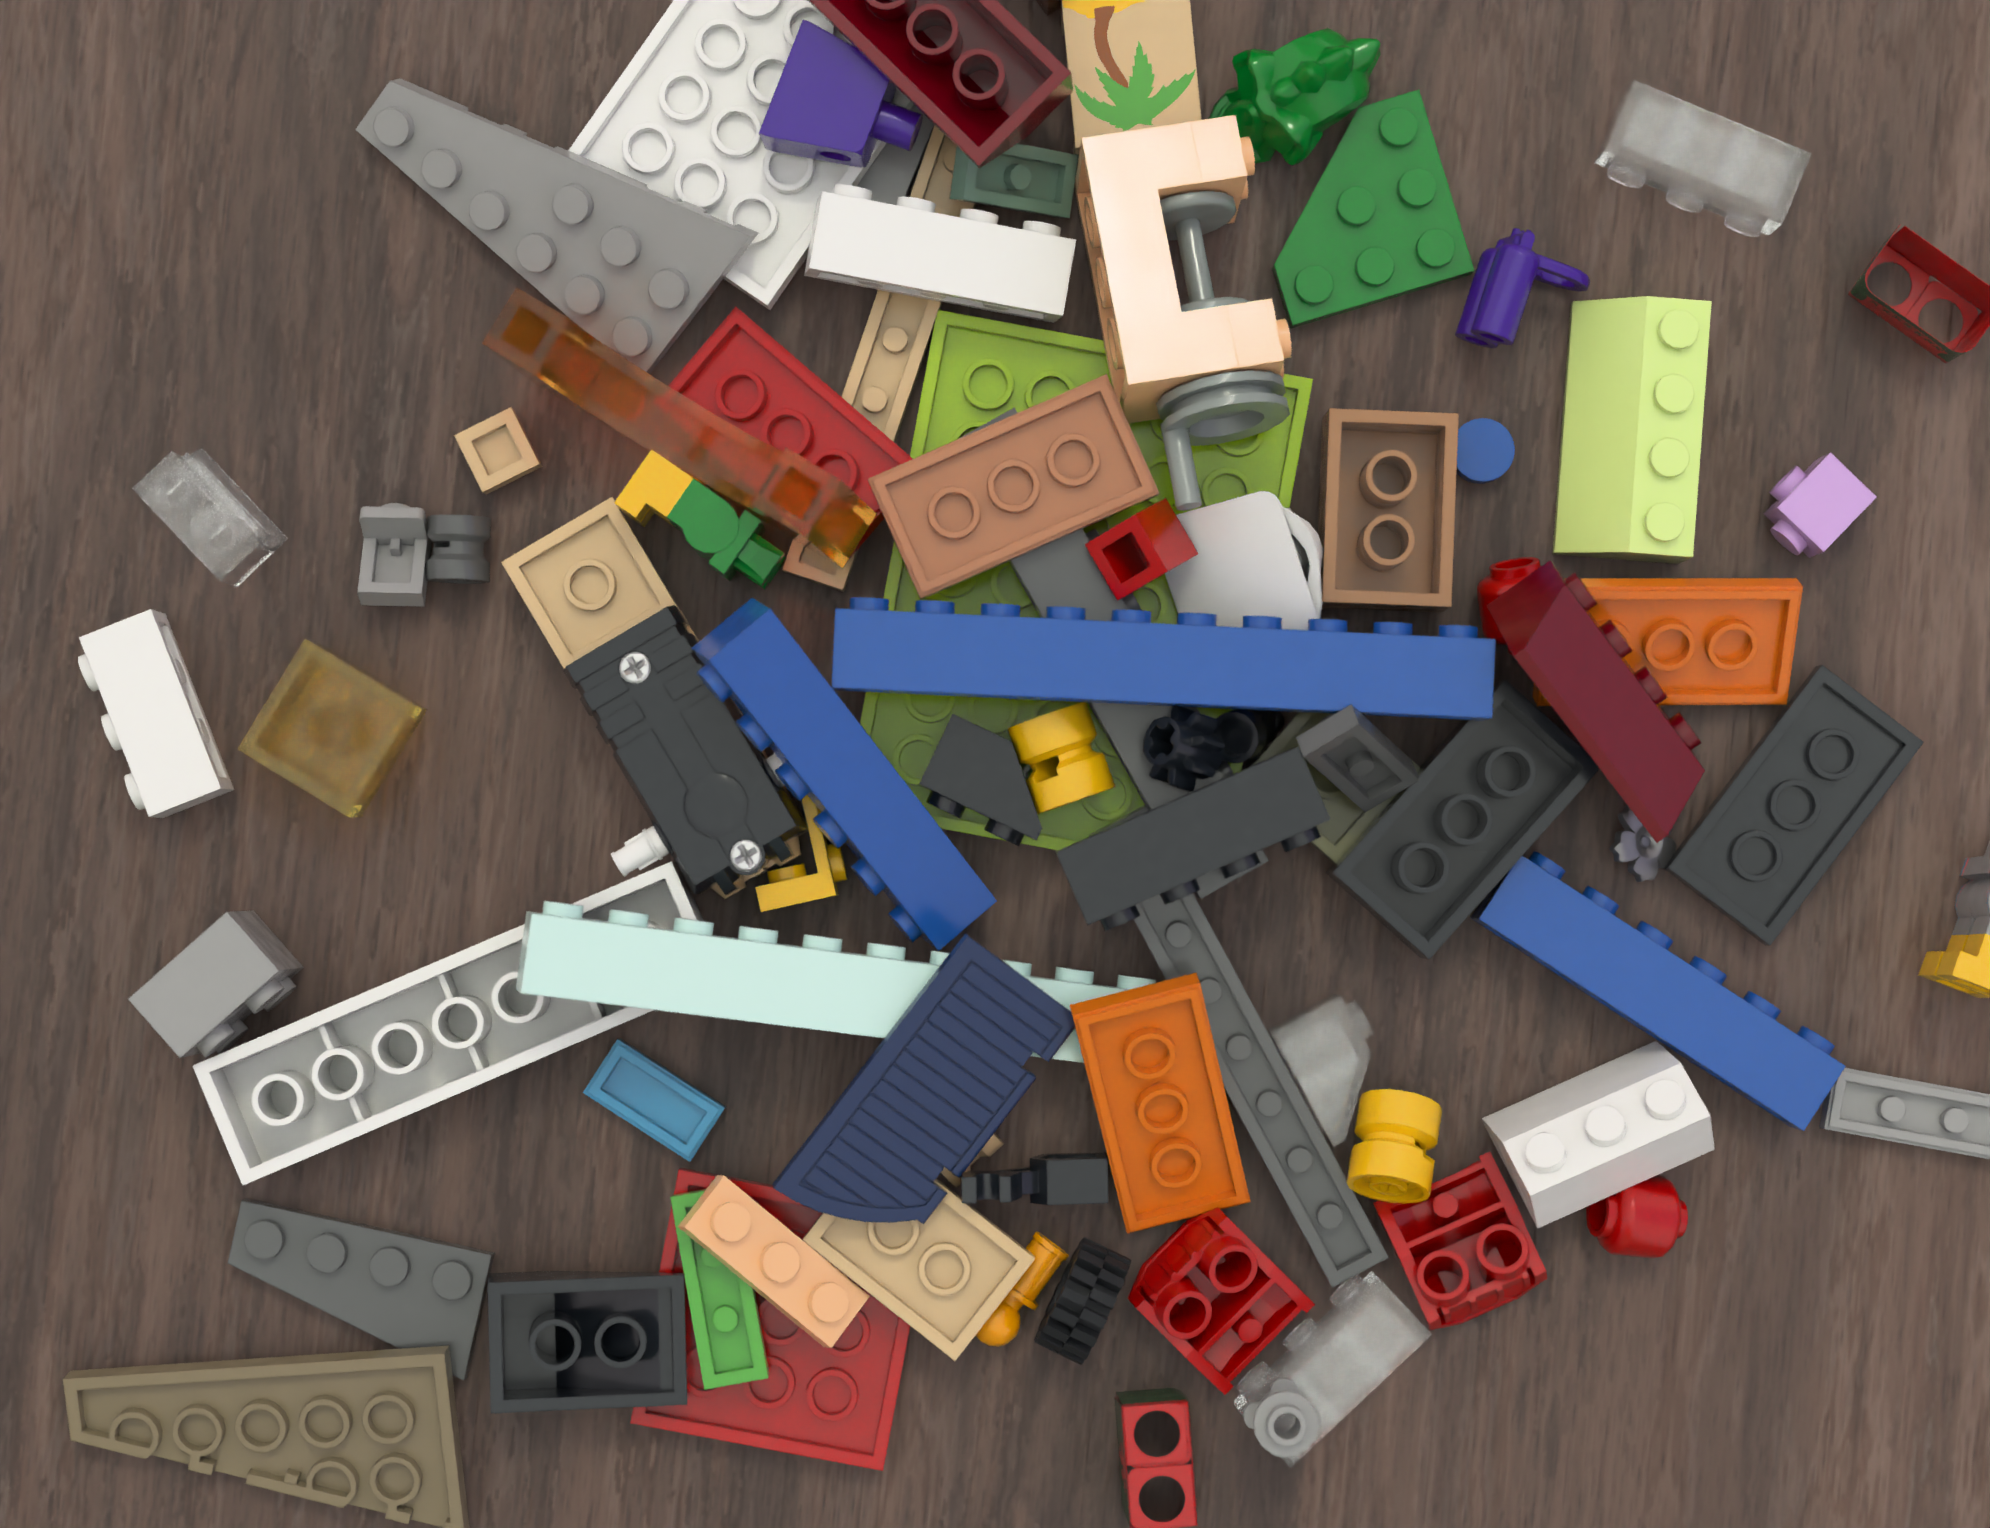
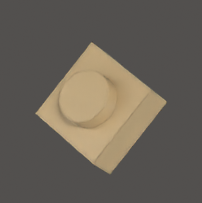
[454,407,543,495]

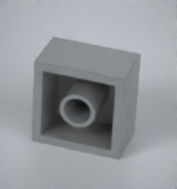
[128,910,304,1058]

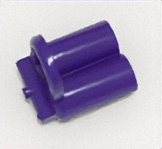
[1455,228,1590,348]

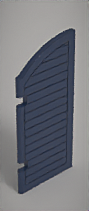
[772,933,1075,1224]

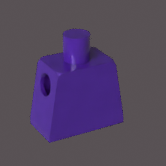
[759,19,923,168]

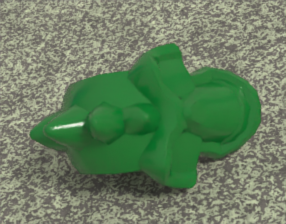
[1208,28,1381,166]

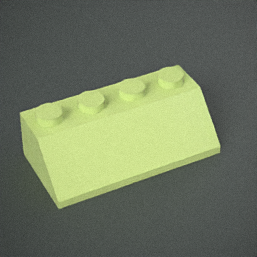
[1552,296,1712,564]

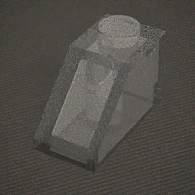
[1268,994,1373,1147]

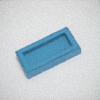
[583,1038,726,1162]

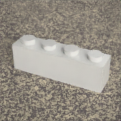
[804,184,1076,323]

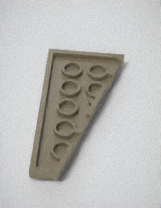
[63,1345,470,1528]

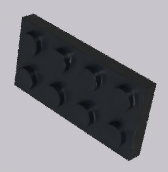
[1664,665,1924,946]

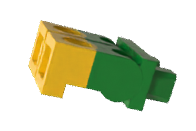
[614,449,786,590]

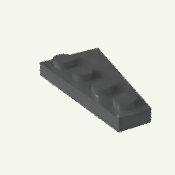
[228,1198,495,1381]

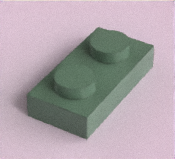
[950,143,1078,218]

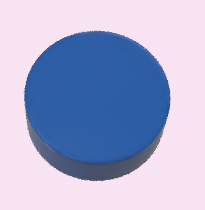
[1457,418,1515,484]

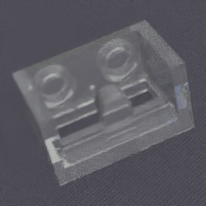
[132,448,288,588]

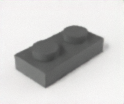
[1296,704,1420,812]

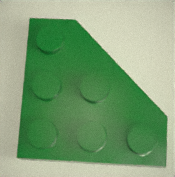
[1272,90,1475,329]

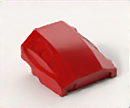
[1373,1151,1547,1330]
[1128,1207,1315,1395]

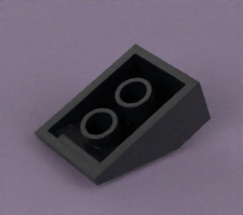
[488,1271,687,1414]

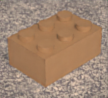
[1318,408,1459,613]

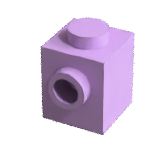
[1764,452,1877,558]

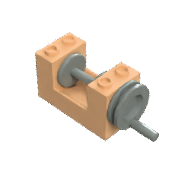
[1074,115,1292,511]

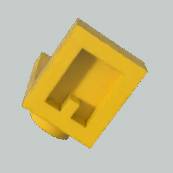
[755,795,847,912]

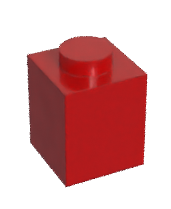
[1085,498,1198,601]

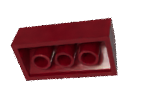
[808,0,1073,168]
[1486,560,1705,843]

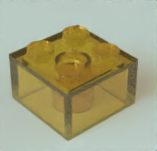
[237,639,428,818]

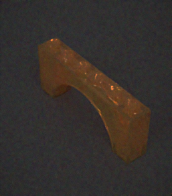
[482,287,876,569]

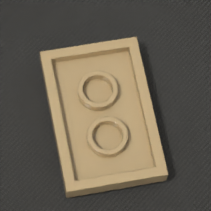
[803,1178,1036,1361]

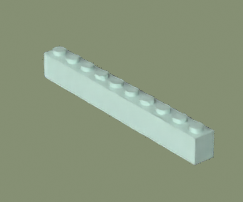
[516,901,1156,1063]

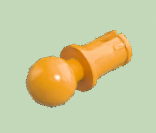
[975,1231,1069,1347]

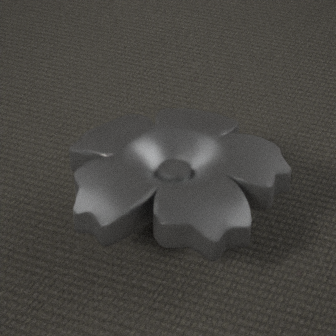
[1609,806,1676,882]

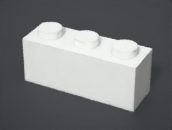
[78,609,234,818]

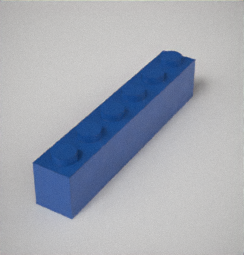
[692,598,997,951]
[1470,851,1846,1131]

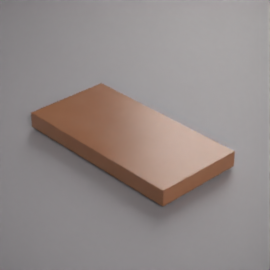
[868,374,1159,600]

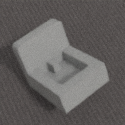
[357,503,432,607]

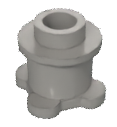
[1243,1378,1322,1457]

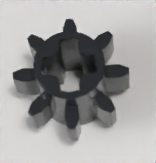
[1143,705,1225,791]

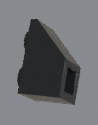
[919,714,1042,846]

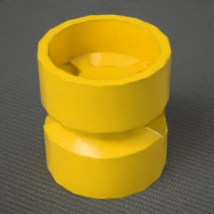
[1008,702,1115,814]
[1346,1089,1442,1204]

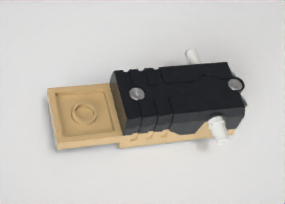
[501,497,808,900]

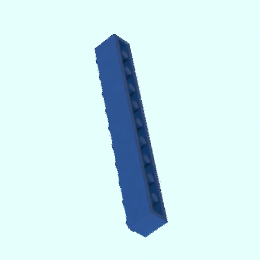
[832,597,1496,721]

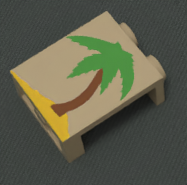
[1060,0,1202,159]

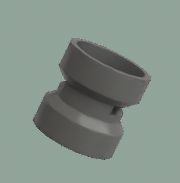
[426,514,491,584]

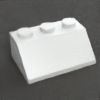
[1482,1041,1715,1228]

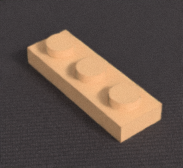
[678,1175,870,1348]

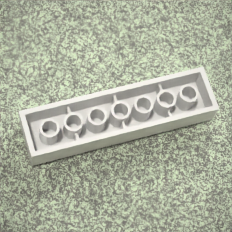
[193,861,703,1186]

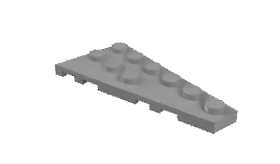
[355,78,759,380]

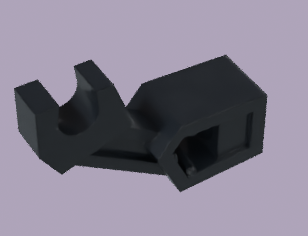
[960,1153,1108,1205]

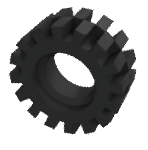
[1034,1237,1131,1365]

